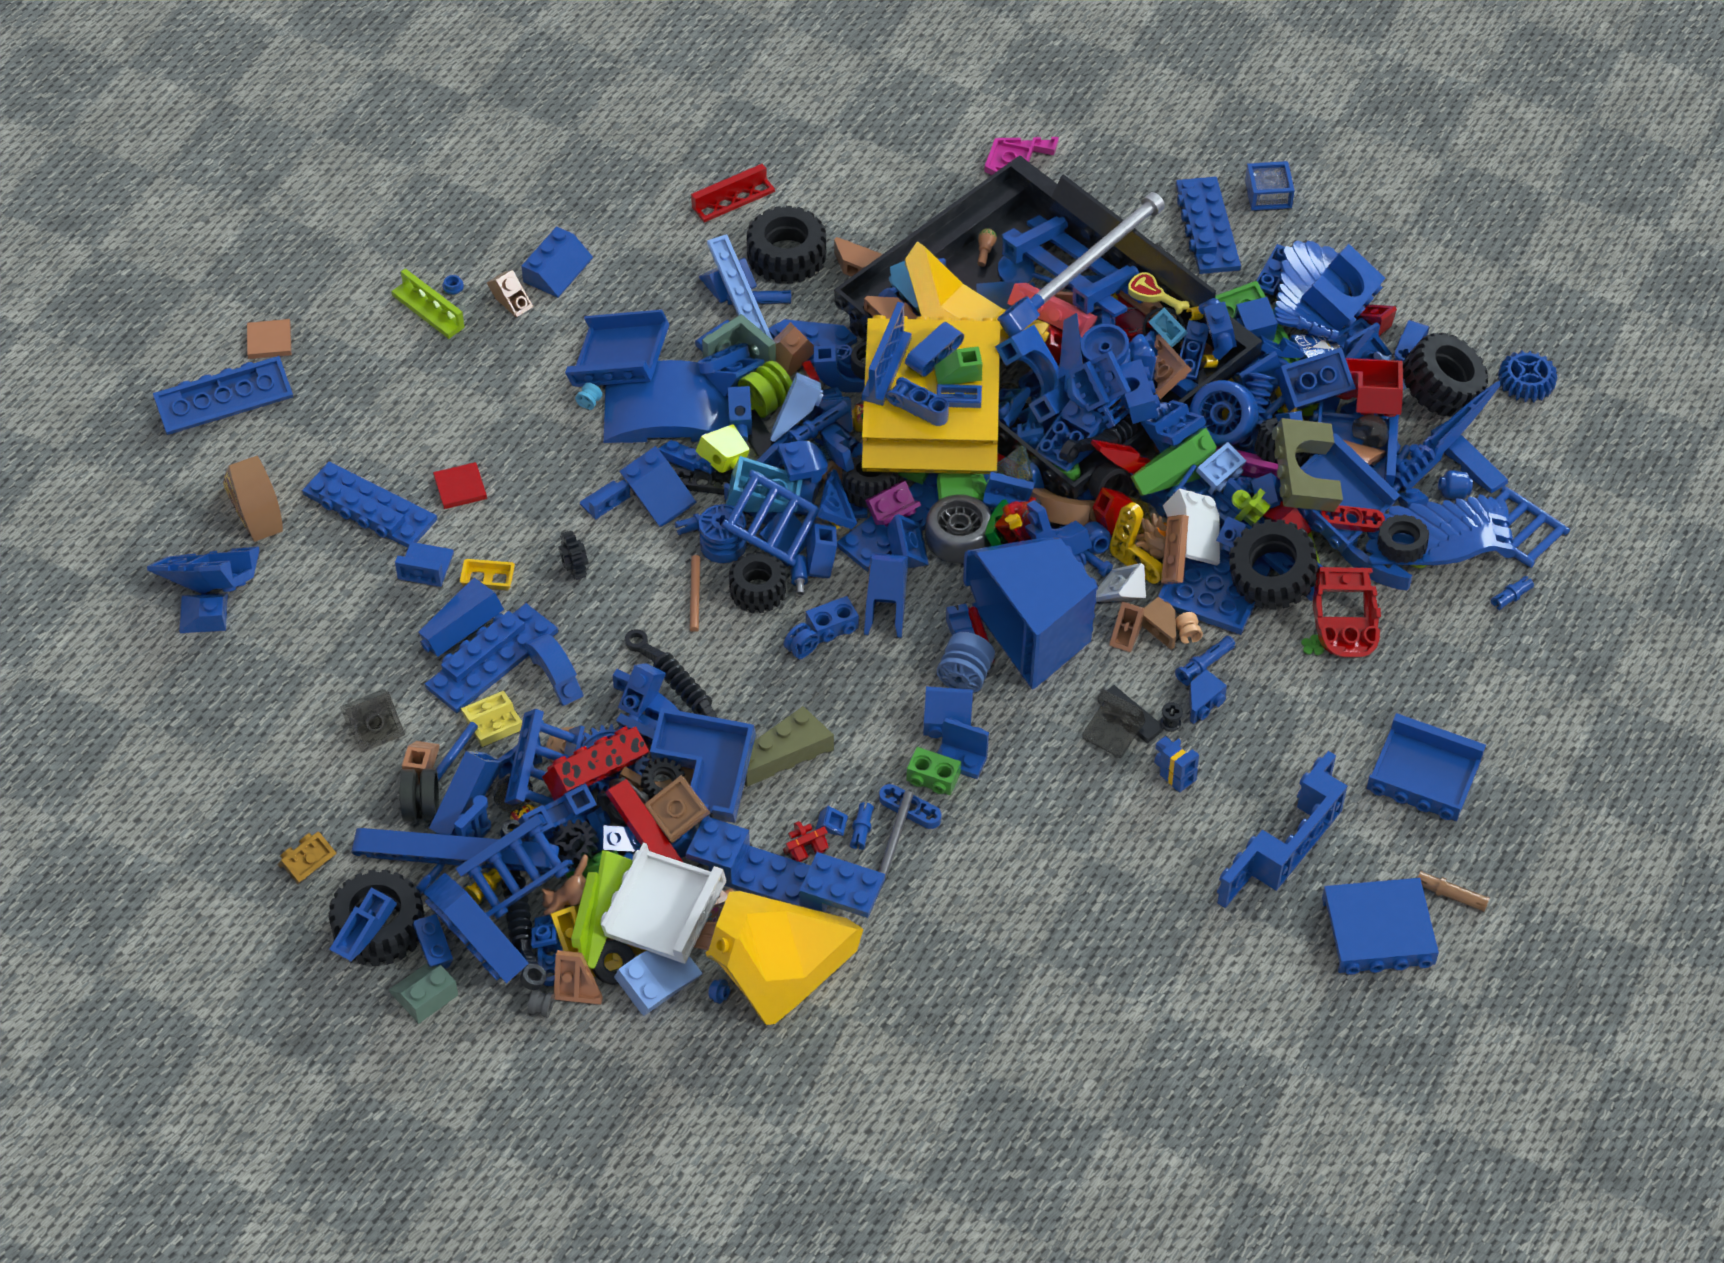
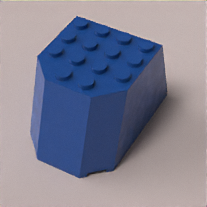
[963,537,1098,689]

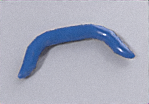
[416,864,445,895]

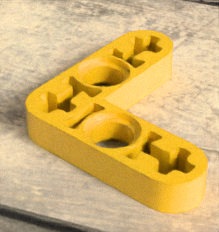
[1109,502,1163,584]

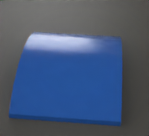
[603,360,730,443]

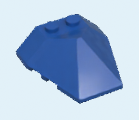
[147,546,260,594]

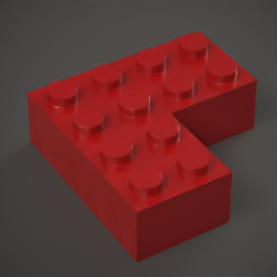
[1336,358,1403,417]

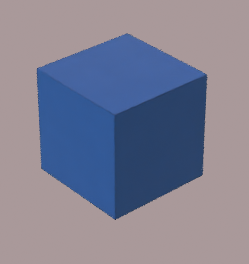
[1234,297,1278,341]

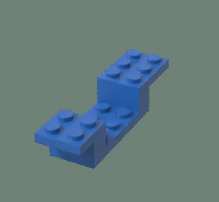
[1217,751,1348,908]
[686,816,885,918]

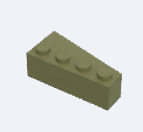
[744,706,834,787]

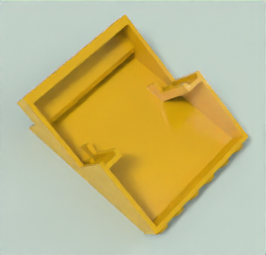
[862,315,1000,474]

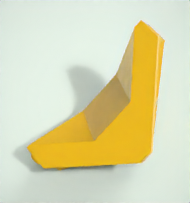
[905,242,1050,343]
[705,891,864,1025]

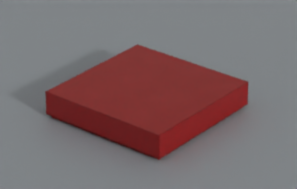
[433,462,487,509]

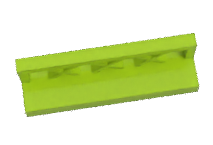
[391,268,465,339]

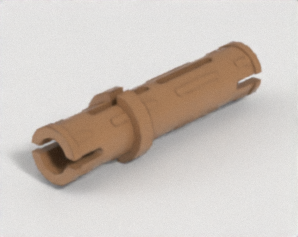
[1418,871,1490,912]

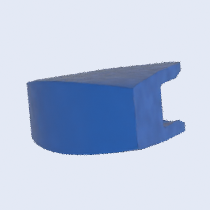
[864,553,908,638]

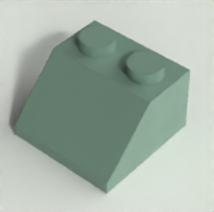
[389,963,458,1024]

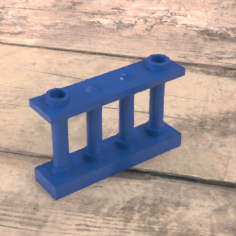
[505,709,585,806]
[456,814,573,919]

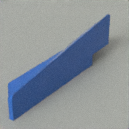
[1059,313,1083,394]

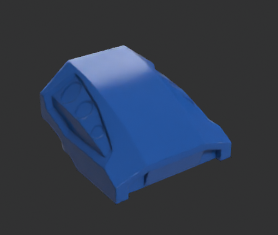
[998,387,1031,429]

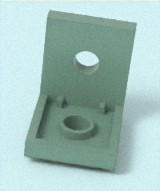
[702,314,776,362]

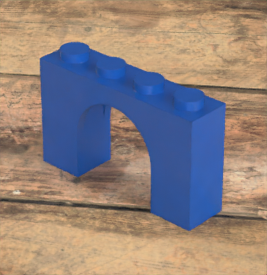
[1301,244,1385,332]
[995,325,1070,424]

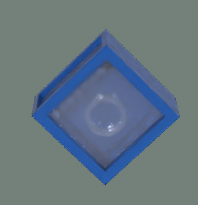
[1245,161,1295,211]

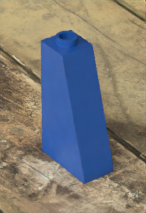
[418,578,504,657]
[429,751,504,836]

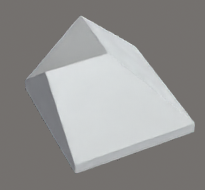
[1096,563,1146,602]

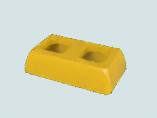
[460,559,515,591]

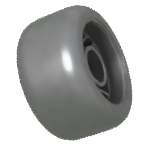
[926,494,992,564]

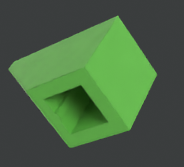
[934,346,983,385]

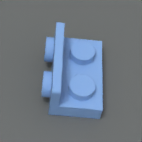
[1196,442,1246,495]

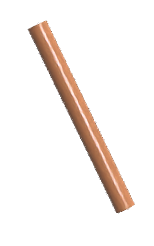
[690,555,700,631]

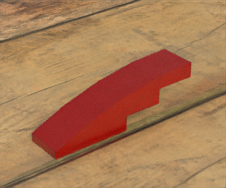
[1091,440,1151,474]

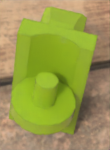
[1232,488,1271,526]

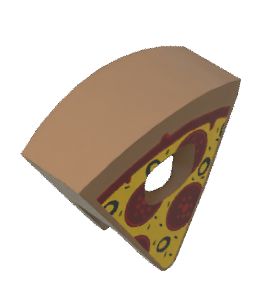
[223,455,283,542]

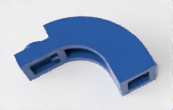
[814,345,865,393]
[1025,500,1092,555]
[524,634,584,706]

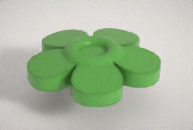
[1301,634,1324,655]

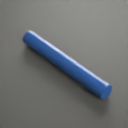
[436,722,478,781]

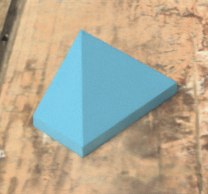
[1149,307,1188,347]

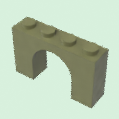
[1272,418,1343,512]

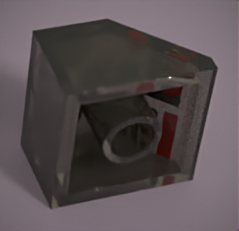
[340,689,405,753]

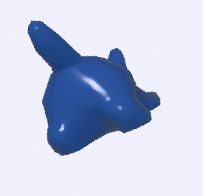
[1129,331,1158,362]

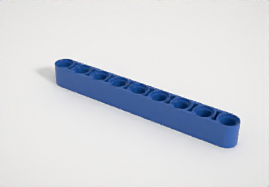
[351,828,559,873]

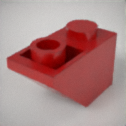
[1093,487,1133,537]

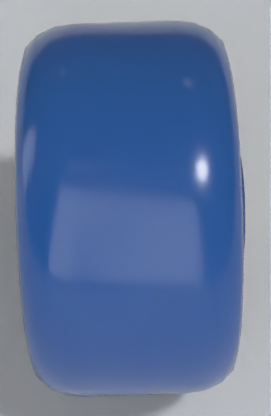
[1189,380,1259,447]

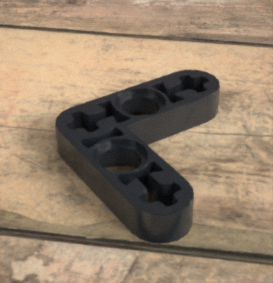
[674,469,733,495]

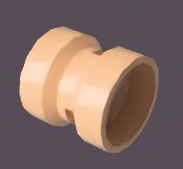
[1175,612,1203,644]

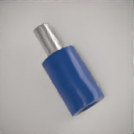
[789,555,808,596]

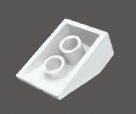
[1163,489,1220,565]

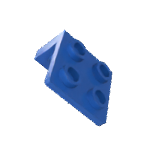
[395,542,454,587]
[937,718,989,779]

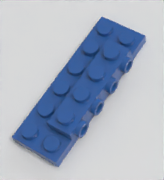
[1176,176,1241,274]
[153,356,293,435]
[302,462,437,548]
[425,603,558,713]

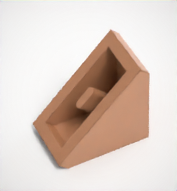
[1109,602,1145,652]

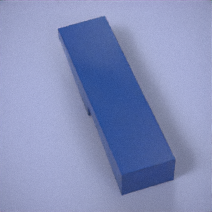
[1431,421,1508,493]

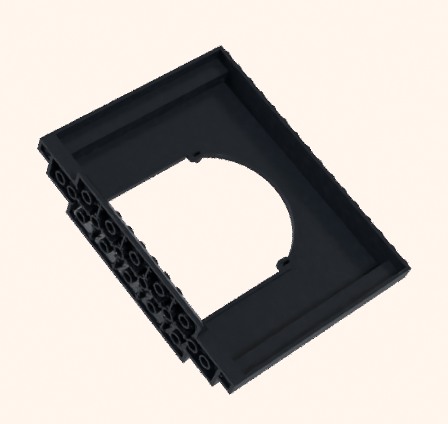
[834,155,1262,499]

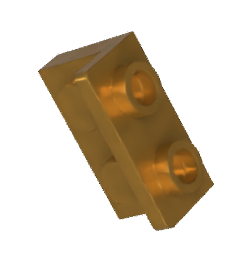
[278,831,337,884]

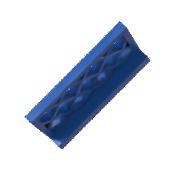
[862,302,912,406]

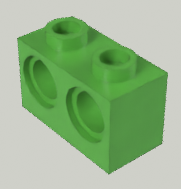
[906,747,961,796]

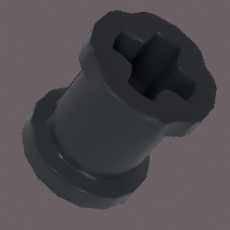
[1160,702,1183,732]

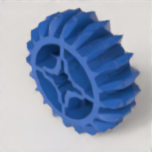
[1498,350,1557,403]

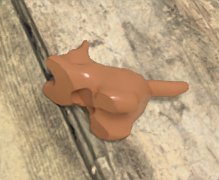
[542,855,588,916]

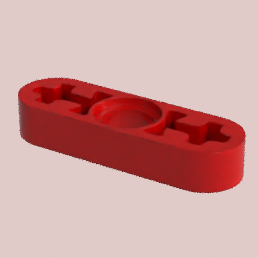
[1320,505,1385,532]

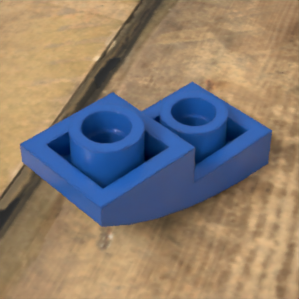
[531,915,559,948]

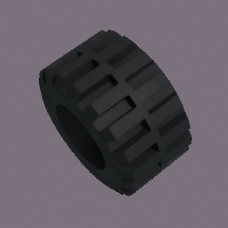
[1254,418,1311,467]
[842,455,898,508]
[729,552,786,613]

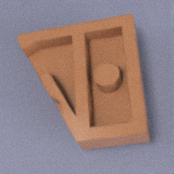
[554,950,603,1005]

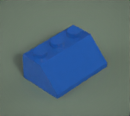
[521,226,593,298]

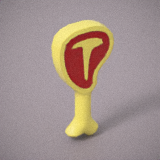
[1128,272,1190,315]

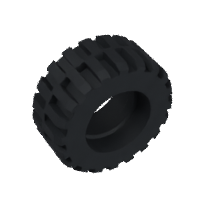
[747,206,826,284]
[1403,333,1488,417]
[1229,519,1318,610]
[328,870,425,966]

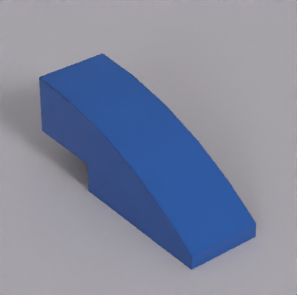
[329,888,397,961]

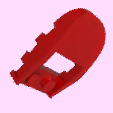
[1312,567,1381,658]

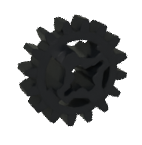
[558,531,589,580]
[548,819,599,870]

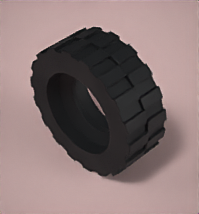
[1377,514,1429,563]

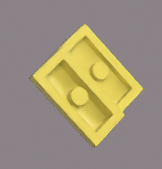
[461,691,522,747]

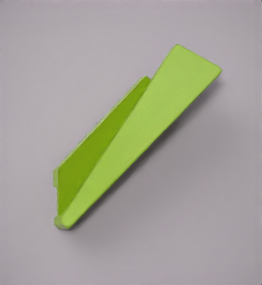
[571,851,632,969]

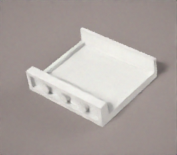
[601,843,726,964]

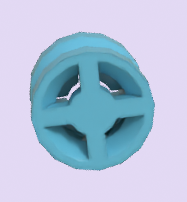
[575,383,603,410]

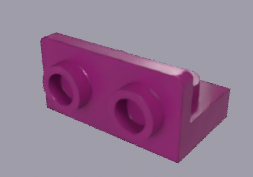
[865,481,921,527]

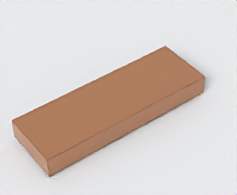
[1161,515,1189,585]

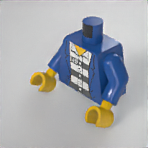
[1186,298,1237,368]

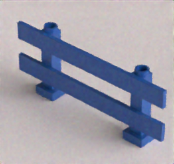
[1001,215,1143,318]

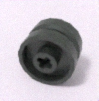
[399,768,439,822]

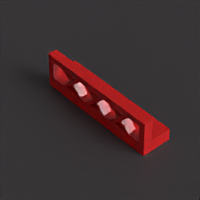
[691,164,775,223]

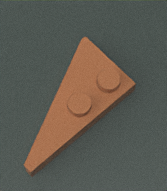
[1154,334,1192,399]

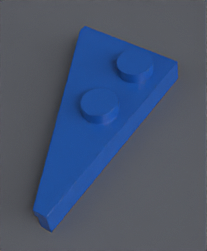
[1346,329,1392,360]
[818,469,857,529]

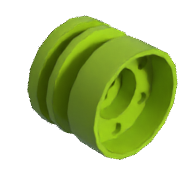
[738,360,792,418]

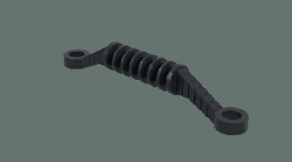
[1060,383,1172,463]
[625,629,718,718]
[500,819,547,990]

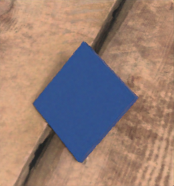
[758,512,806,566]

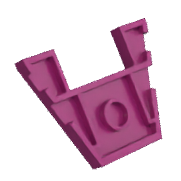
[984,137,1059,175]

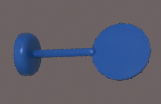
[997,254,1073,292]

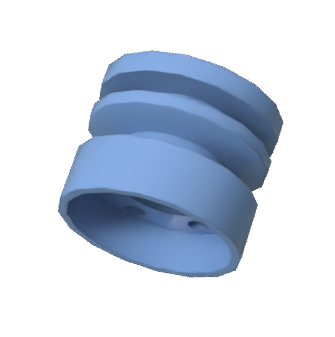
[937,632,995,693]

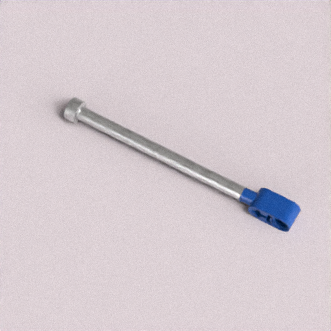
[997,192,1165,338]

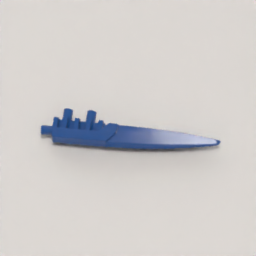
[1393,381,1500,492]

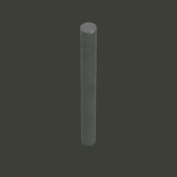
[879,791,914,880]

